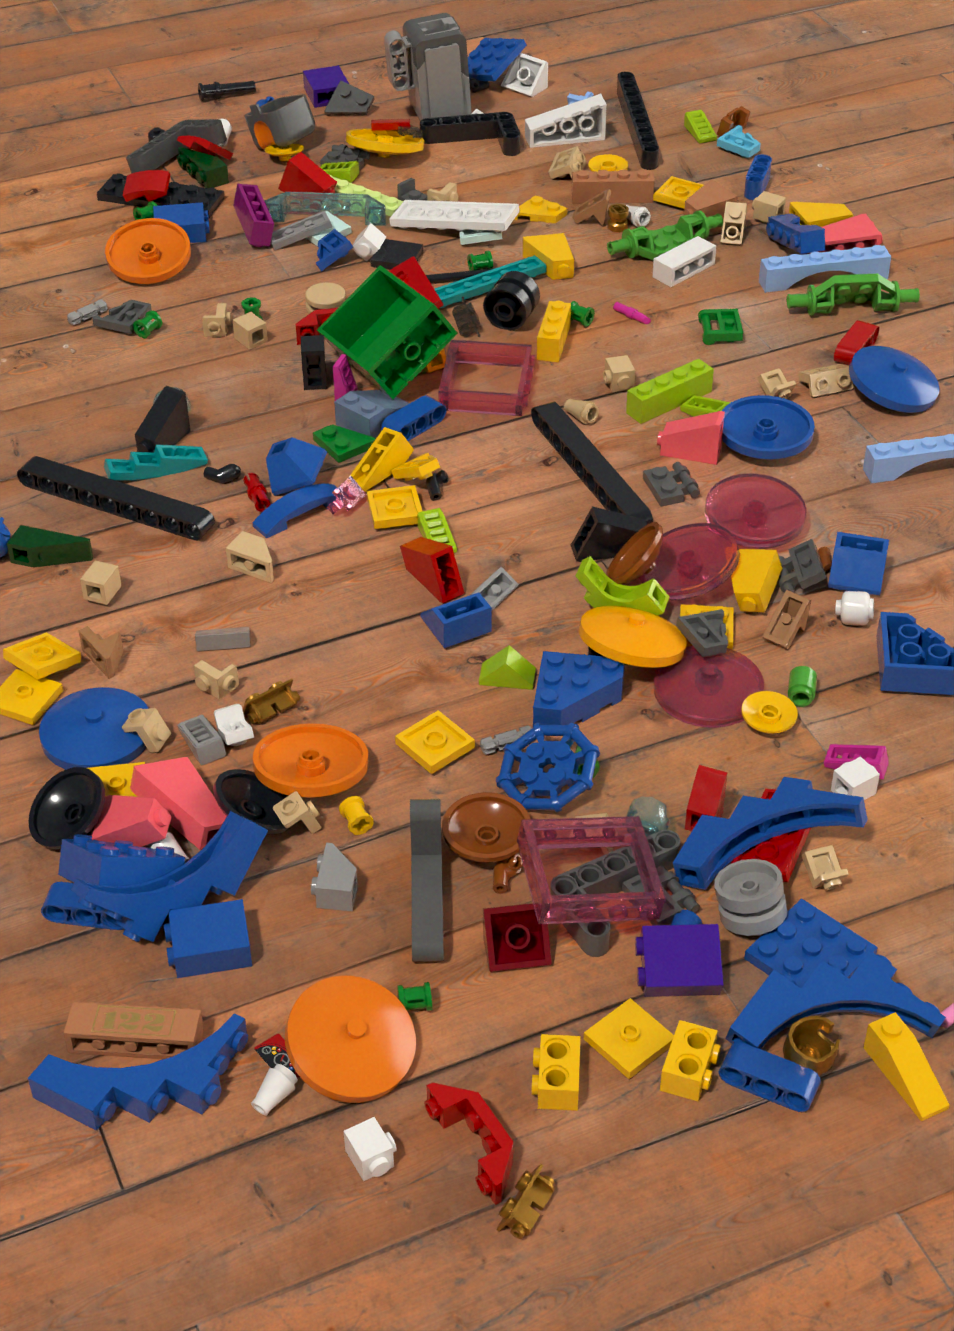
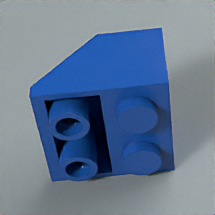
[828,532,889,596]
[420,592,492,648]

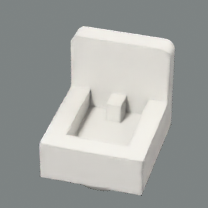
[214,704,254,746]

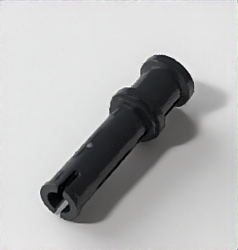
[198,80,256,100]

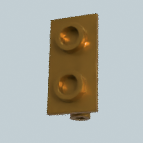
[243,679,300,724]
[496,1164,555,1239]

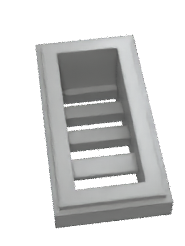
[177,715,226,765]

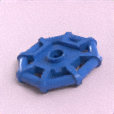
[496,722,600,813]

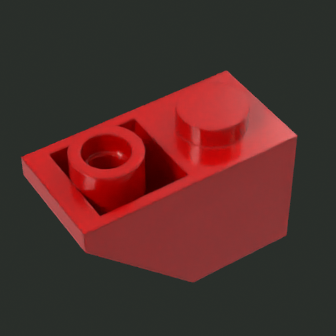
[685,765,728,831]

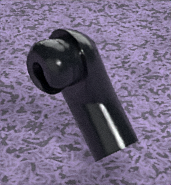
[469,78,489,93]
[203,464,241,484]
[426,470,449,501]

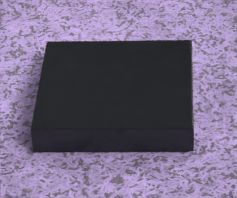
[371,239,423,269]

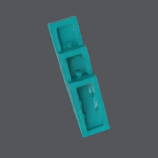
[104,445,208,480]

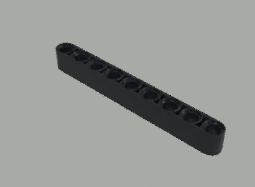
[617,72,659,170]
[531,401,653,525]
[17,456,215,541]

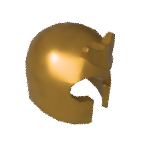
[783,1016,840,1075]

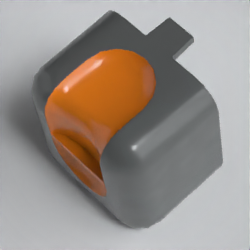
[244,94,315,150]

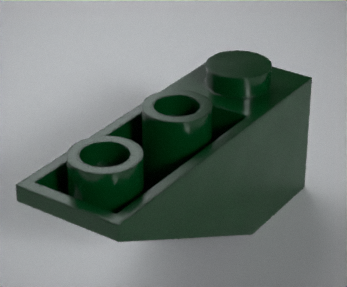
[177,147,229,188]
[7,525,93,568]

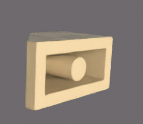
[226,531,274,583]

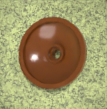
[606,522,663,585]
[442,792,531,862]

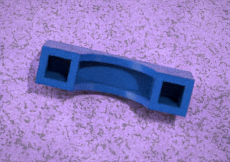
[766,213,825,254]

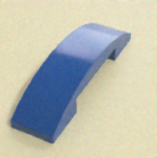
[252,484,348,538]

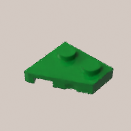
[313,424,376,463]

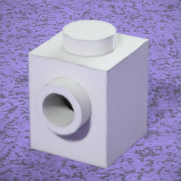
[352,223,386,261]
[831,757,880,800]
[344,1117,397,1181]

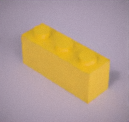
[537,301,571,362]

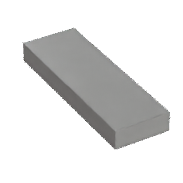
[271,211,332,250]

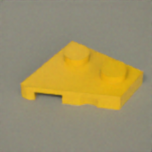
[514,196,568,224]
[391,453,440,481]

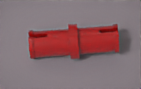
[243,473,270,512]

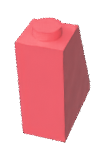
[657,411,725,465]
[92,795,172,847]

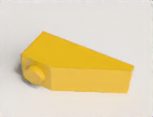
[344,427,414,493]
[863,1012,950,1122]

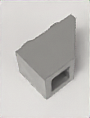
[311,843,358,912]

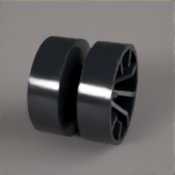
[483,271,540,331]

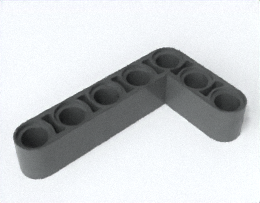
[126,119,227,174]
[410,799,444,962]
[550,830,680,957]

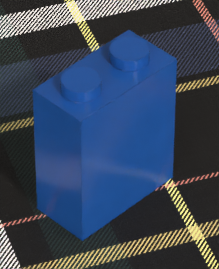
[153,203,210,243]
[164,899,252,978]

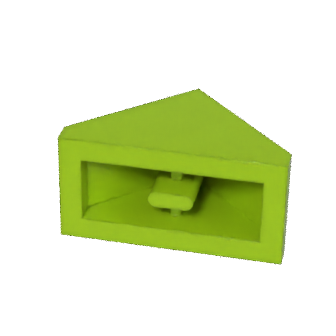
[479,645,536,690]

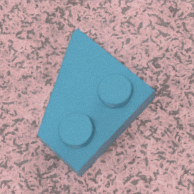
[717,125,761,158]

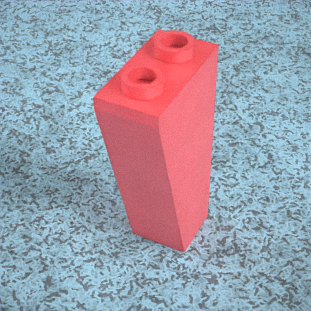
[804,214,883,254]
[130,757,227,850]

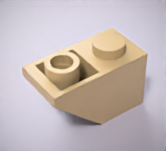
[721,201,747,245]

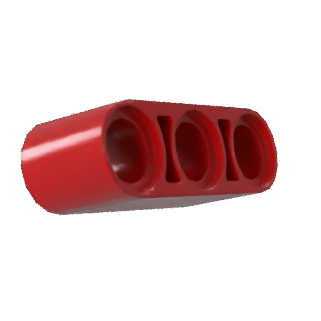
[834,320,880,365]

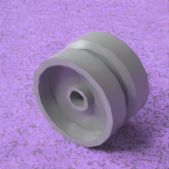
[714,859,787,936]

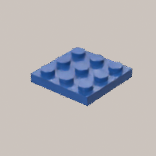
[468,38,527,82]
[744,899,878,988]

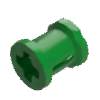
[133,201,158,220]
[467,250,493,271]
[241,297,263,320]
[571,301,595,327]
[133,310,163,339]
[397,982,432,1011]

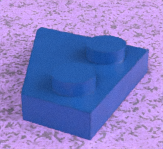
[316,229,353,272]

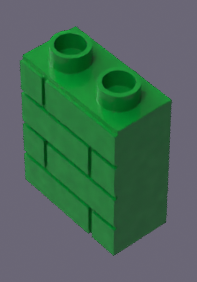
[317,265,458,399]

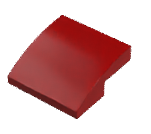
[371,119,410,132]
[177,136,234,160]
[123,170,171,202]

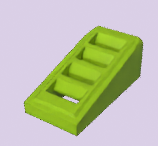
[684,110,717,143]
[320,161,359,183]
[680,395,730,417]
[417,508,457,553]

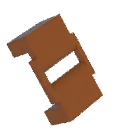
[717,106,750,137]

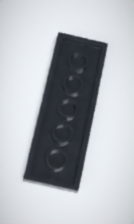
[97,173,225,218]

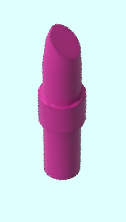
[613,302,651,324]

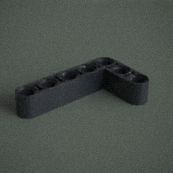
[420,112,520,156]

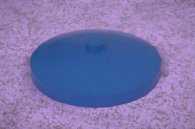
[849,346,940,413]
[722,395,815,459]
[39,687,149,770]

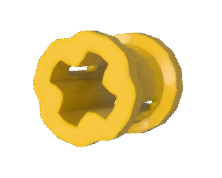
[339,796,374,835]

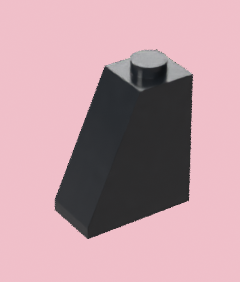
[135,386,190,453]
[570,506,647,562]

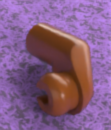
[818,547,832,572]
[493,854,524,893]

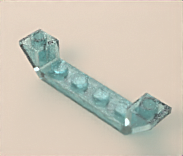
[264,192,386,226]

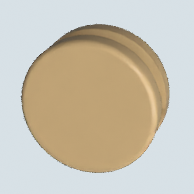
[305,282,346,314]

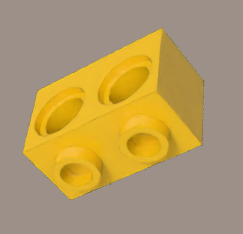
[660,1020,721,1102]
[531,1034,581,1111]

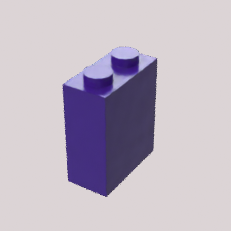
[303,65,349,108]
[635,924,724,997]

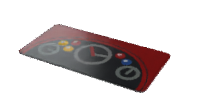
[254,1034,301,1079]

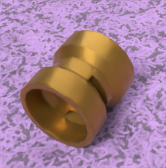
[608,204,629,232]

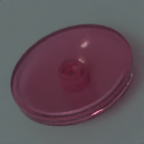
[705,473,806,549]
[639,523,740,600]
[654,646,764,728]

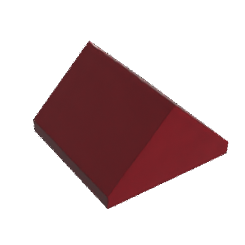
[483,902,552,972]

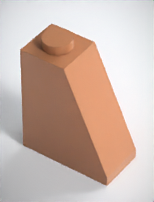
[684,180,737,219]

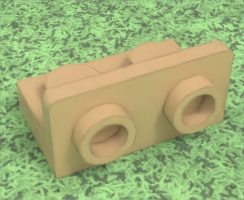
[548,146,586,179]
[798,364,854,397]

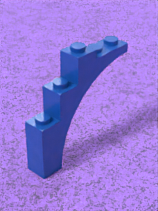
[673,777,868,890]
[71,811,268,942]
[725,951,946,1049]
[28,1013,248,1131]

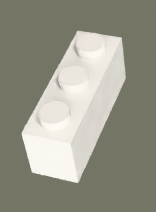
[653,236,716,287]

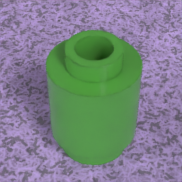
[787,666,817,707]

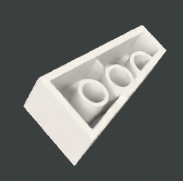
[525,94,607,148]

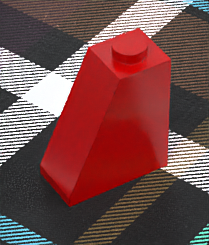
[278,152,337,204]
[400,537,465,603]

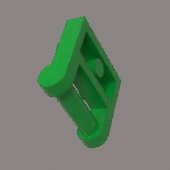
[698,309,743,345]

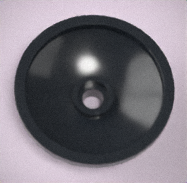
[28,767,105,849]
[213,769,291,834]

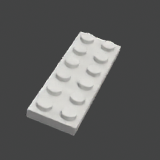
[389,200,520,232]

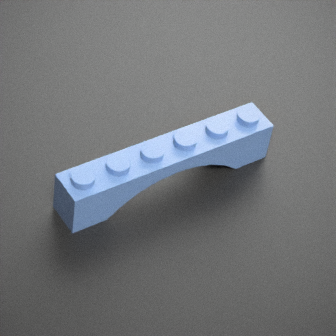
[759,245,891,293]
[863,434,954,483]

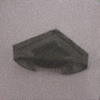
[398,126,423,138]

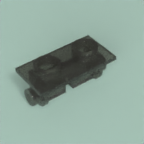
[452,297,481,337]

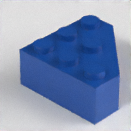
[876,612,954,695]
[533,651,625,727]
[58,834,185,886]

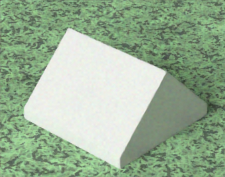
[501,53,548,97]

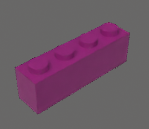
[233,183,274,247]

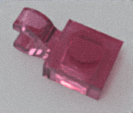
[327,476,367,514]

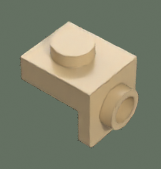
[427,182,458,202]
[202,303,232,337]
[758,368,797,399]
[194,660,239,700]
[122,708,171,752]
[273,791,322,834]
[802,845,849,890]

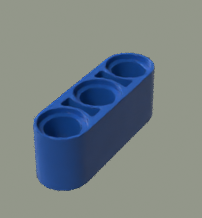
[744,154,772,200]
[381,395,446,441]
[41,882,124,930]
[718,1042,821,1112]

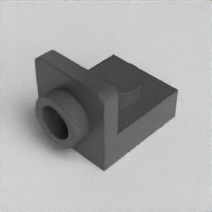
[397,178,427,201]

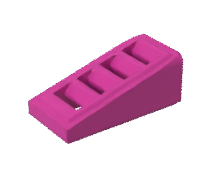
[333,354,358,401]
[824,744,889,779]

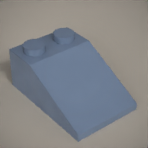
[334,390,410,438]

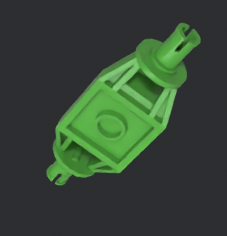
[607,210,723,261]
[786,273,920,316]

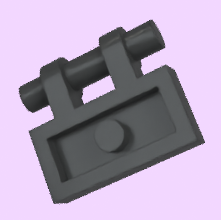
[320,144,370,171]
[643,462,700,507]
[779,539,826,593]
[622,866,700,926]

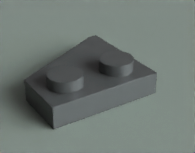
[324,80,375,116]
[92,300,152,334]
[676,609,728,657]

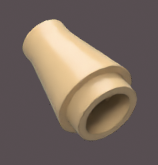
[564,399,599,424]

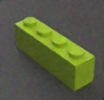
[626,359,714,424]

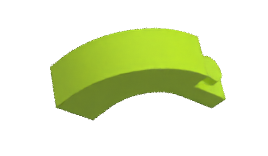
[575,556,670,615]

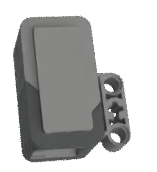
[384,13,472,121]

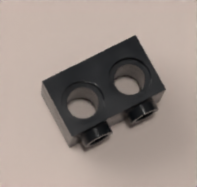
[301,335,327,390]

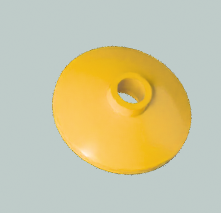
[265,144,304,161]
[588,154,628,172]
[741,691,798,733]

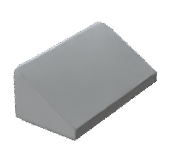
[471,567,519,610]
[195,627,250,651]

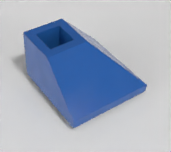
[266,437,327,496]

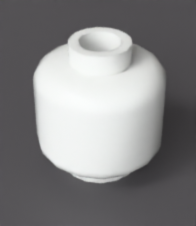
[835,591,874,626]

